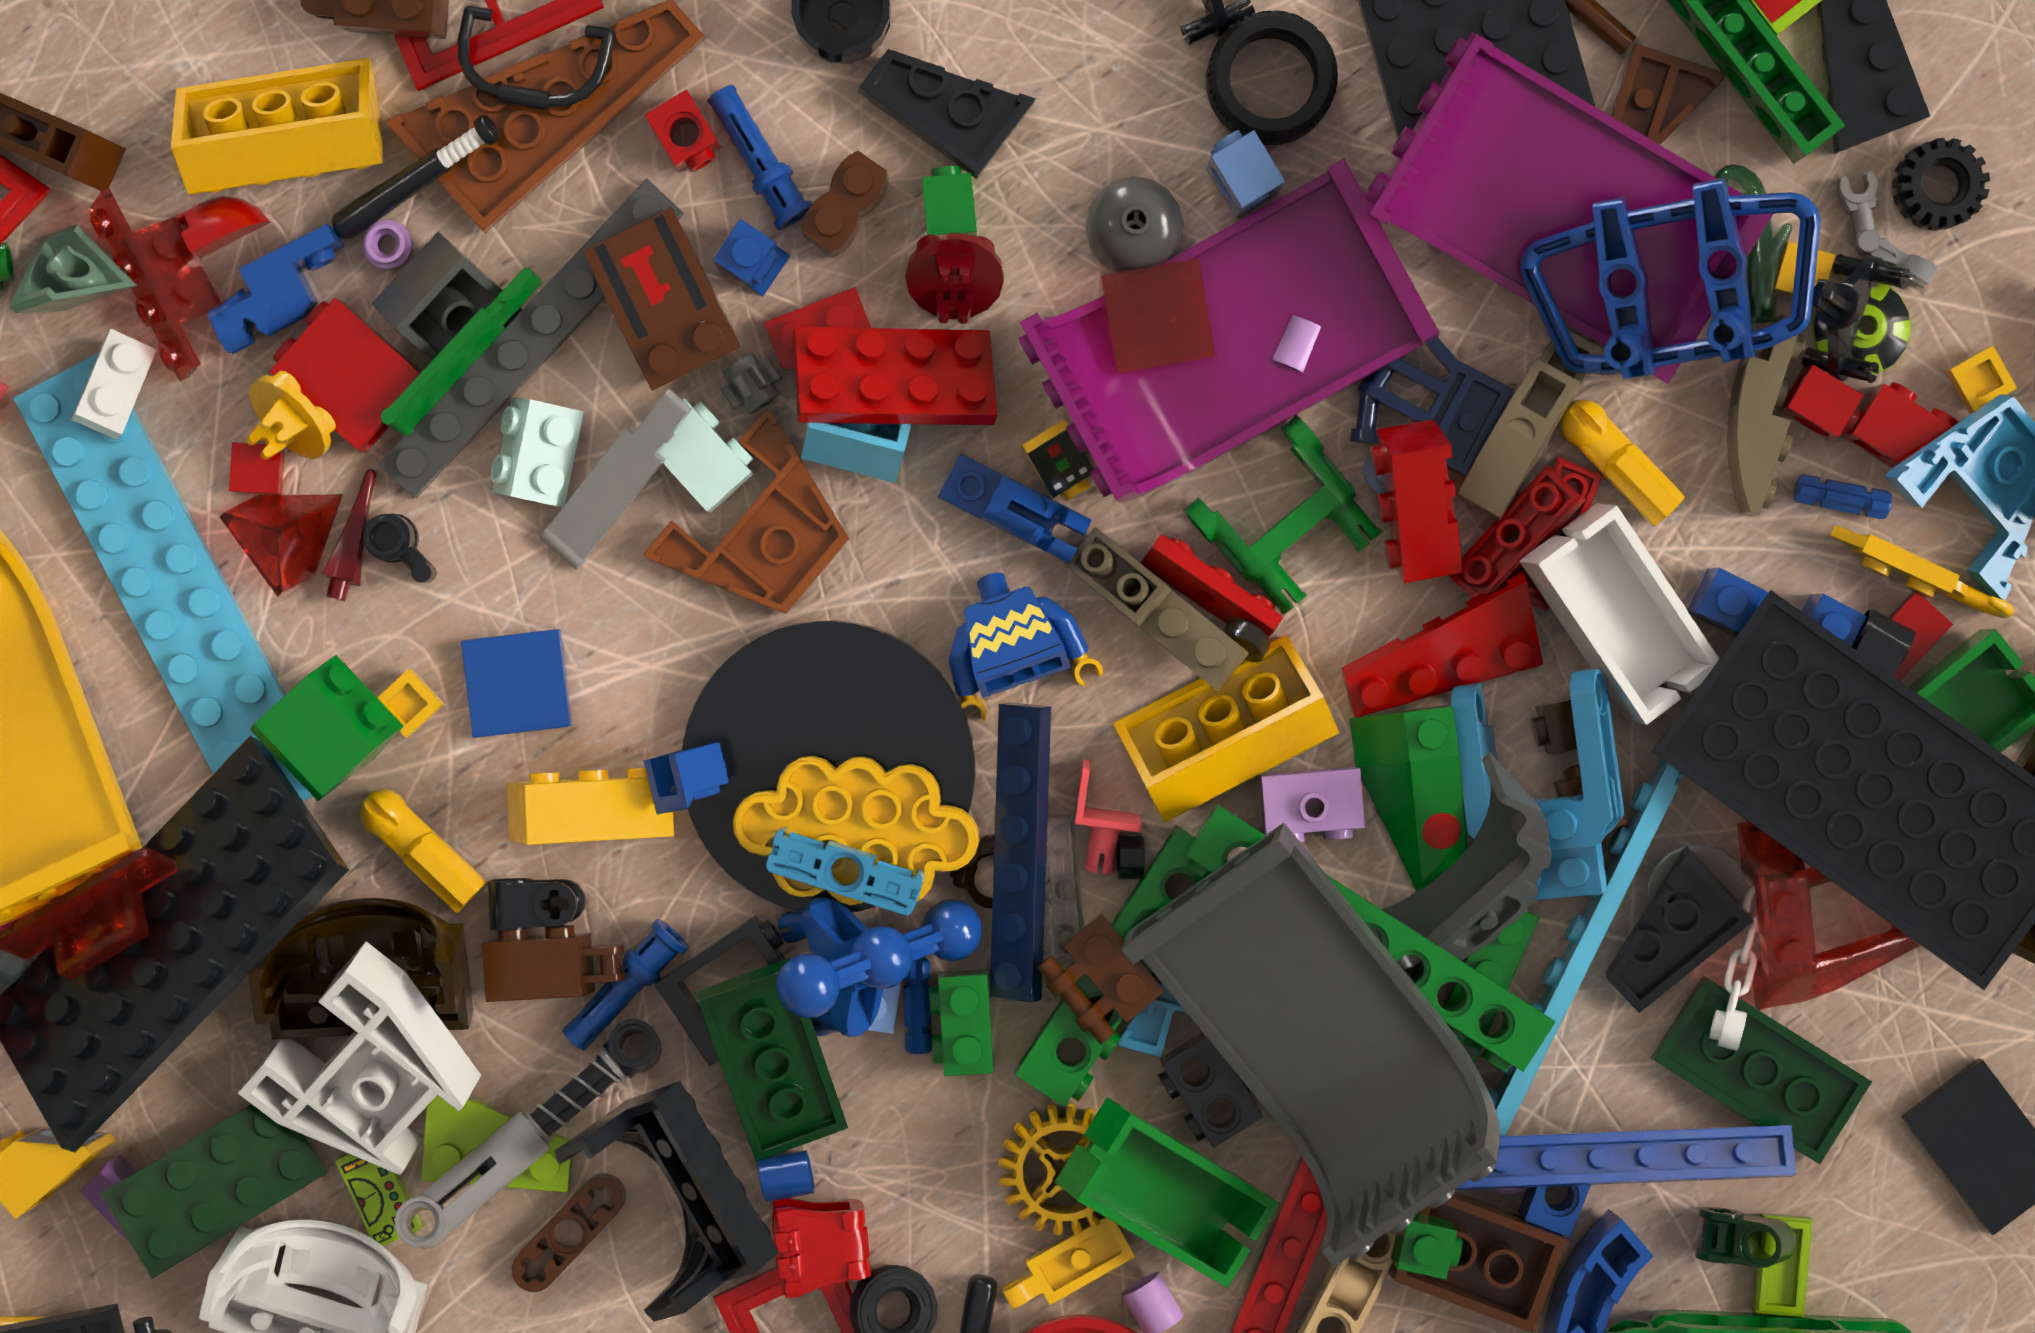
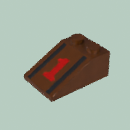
[583,206,741,391]

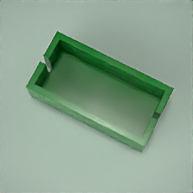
[1909,629,2035,752]
[1054,1097,1279,1288]

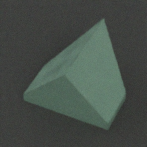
[10,224,137,313]

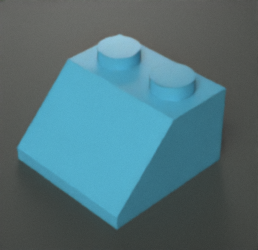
[801,423,911,483]

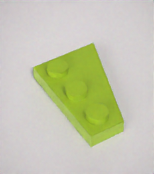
[421,1095,572,1192]

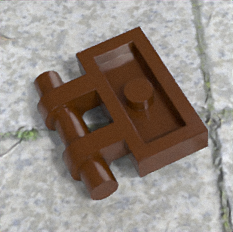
[1037,913,1165,1044]

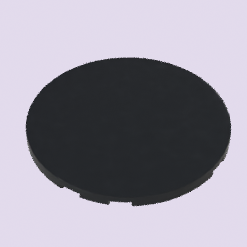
[682,620,976,912]

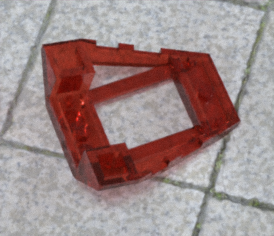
[1737,821,1921,1010]

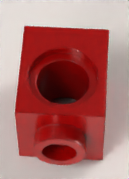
[645,89,721,173]
[1777,365,1864,440]

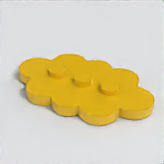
[733,756,980,905]

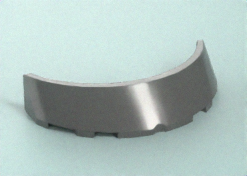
[1370,752,1552,979]

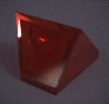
[219,494,343,597]

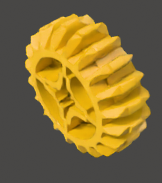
[998,1102,1100,1236]

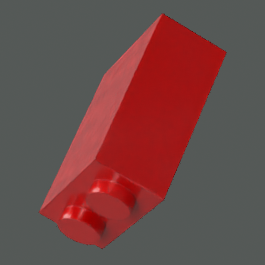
[269,297,422,453]

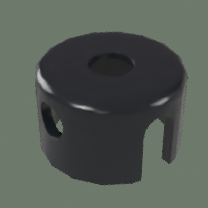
[791,0,891,64]

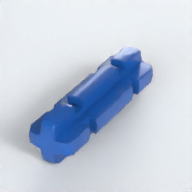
[1794,474,1892,519]
[904,958,932,1054]

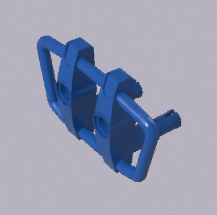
[1520,178,1821,380]

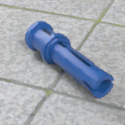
[707,85,812,230]
[562,919,689,1051]

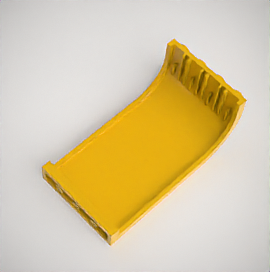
[0,530,147,927]

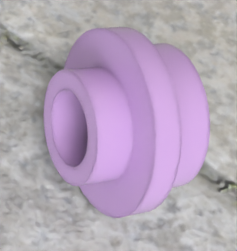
[363,220,413,270]

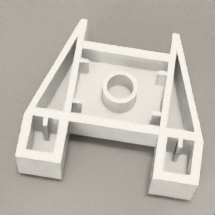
[238,942,481,1175]

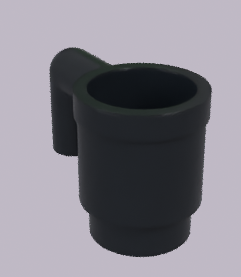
[363,513,437,583]

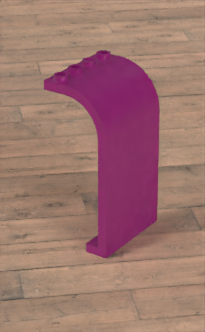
[1364,32,1773,384]
[1018,158,1440,503]

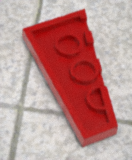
[1341,572,1544,718]

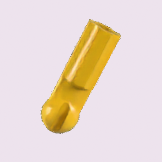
[1560,399,1685,527]
[359,789,488,913]

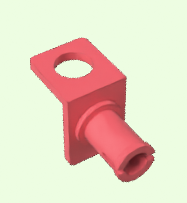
[1075,759,1142,874]

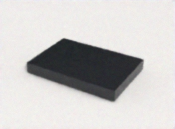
[1901,1058,2035,1235]

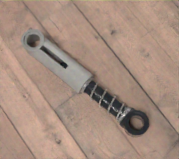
[395,1019,662,1250]

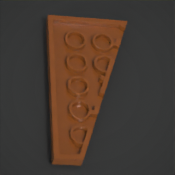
[385,0,706,233]

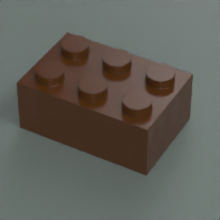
[1388,1192,1567,1333]

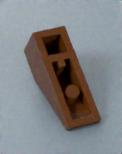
[0,93,126,194]

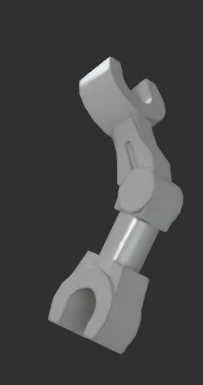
[1837,171,1938,288]

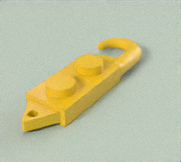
[1830,525,2015,618]

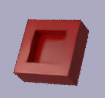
[229,442,285,495]

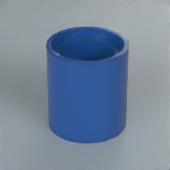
[758,1150,815,1202]

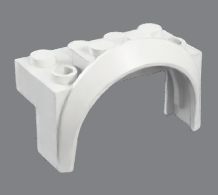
[199,1220,428,1333]

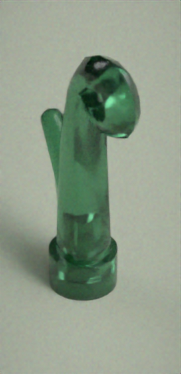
[1714,164,1793,324]

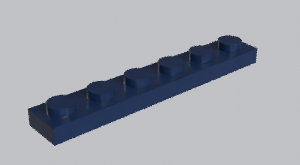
[990,702,1051,1003]

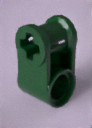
[1695,1207,1796,1268]

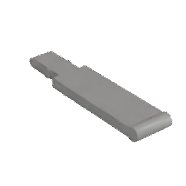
[540,389,692,570]

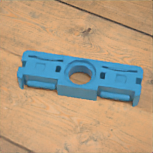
[766,826,925,915]

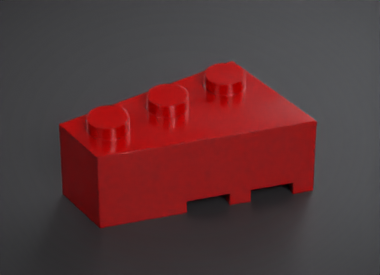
[1370,419,1463,583]

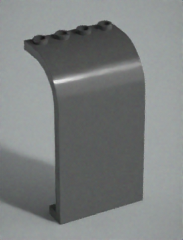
[1121,823,1500,1267]

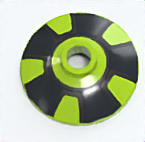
[1812,283,1911,375]

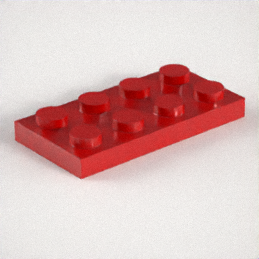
[793,326,998,425]

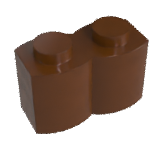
[802,151,889,258]

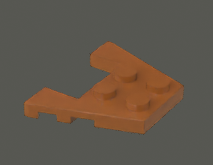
[643,408,850,614]

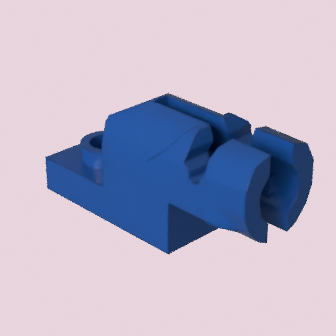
[208,224,345,355]
[938,453,1092,564]

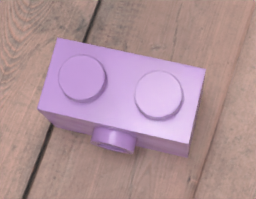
[1258,767,1365,842]

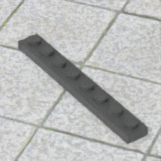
[378,178,684,498]

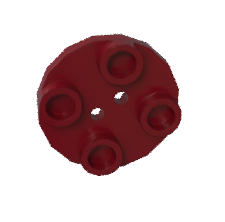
[905,233,1004,324]

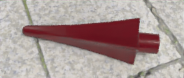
[322,469,376,602]

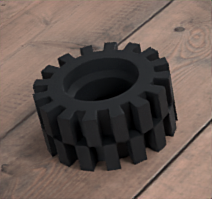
[1892,138,1990,231]

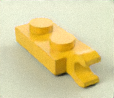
[1002,1216,1135,1309]

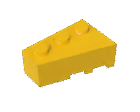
[506,767,674,845]

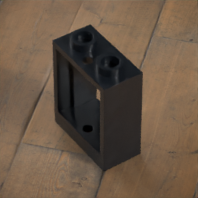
[654,915,786,1067]

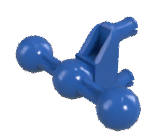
[776,897,982,1037]

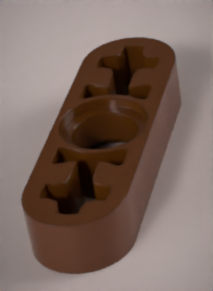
[512,1173,626,1292]

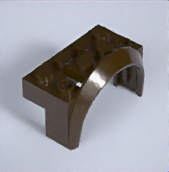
[248,898,474,1040]

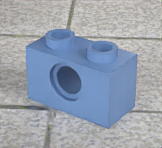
[1206,130,1285,219]

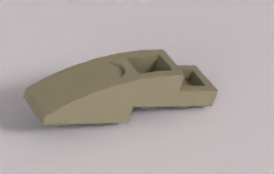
[1727,314,1805,516]
[1457,330,1603,521]
[1064,527,1249,692]

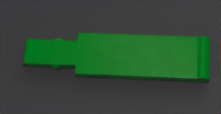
[381,267,541,437]

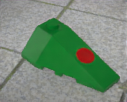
[1349,705,1468,892]

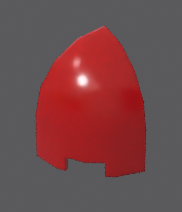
[176,196,271,258]

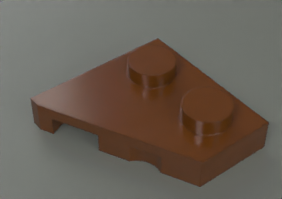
[1610,44,1726,145]

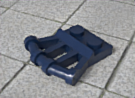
[1350,338,1514,477]

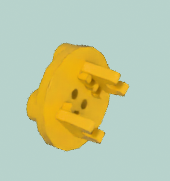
[246,371,336,460]

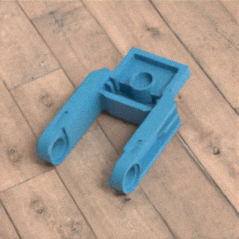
[1451,669,1624,900]

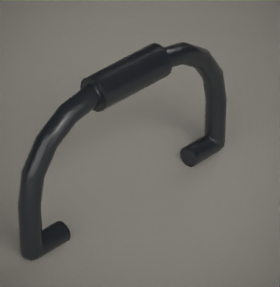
[458,6,615,111]

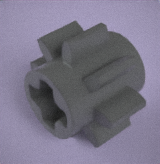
[720,353,782,414]

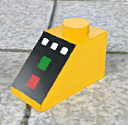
[1022,419,1093,502]

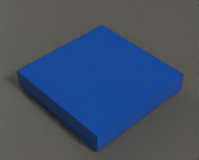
[461,629,572,738]

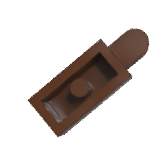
[300,0,449,39]
[482,925,626,1002]

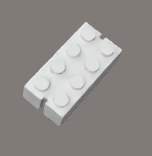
[1519,503,1719,725]

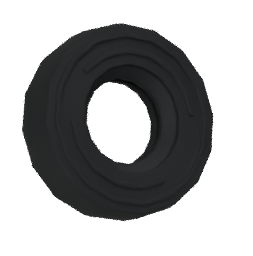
[849,1265,938,1333]

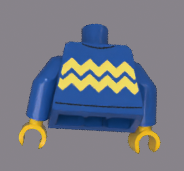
[949,573,1103,722]

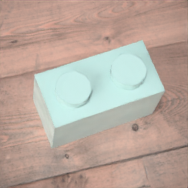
[658,398,754,513]

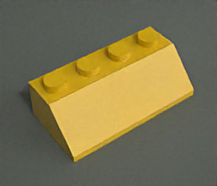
[171,57,383,195]
[1112,634,1339,823]

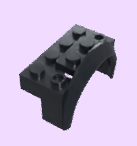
[554,1081,779,1322]

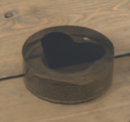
[1222,619,1271,662]

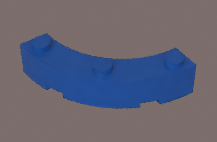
[1543,1209,1654,1333]

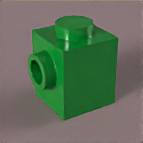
[1391,1213,1462,1280]

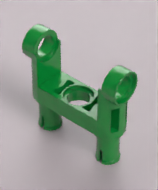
[1183,415,1382,615]

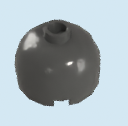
[1085,176,1184,276]

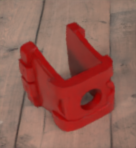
[772,1198,871,1299]

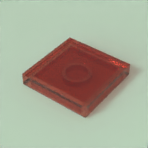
[1101,259,1215,374]

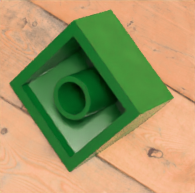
[250,655,404,801]

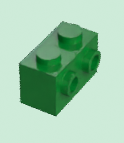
[929,969,994,1076]

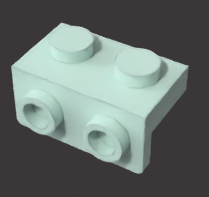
[491,397,584,507]

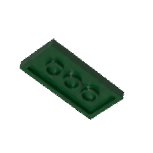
[695,958,848,1162]
[1651,976,1872,1164]
[100,1104,327,1279]

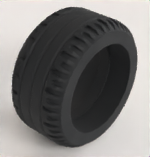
[1206,10,1338,145]

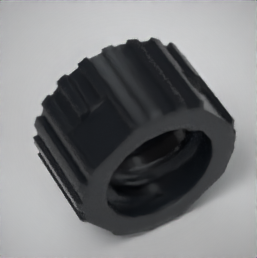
[1116,836,1145,879]

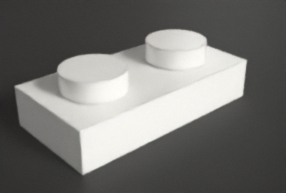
[71,329,157,440]

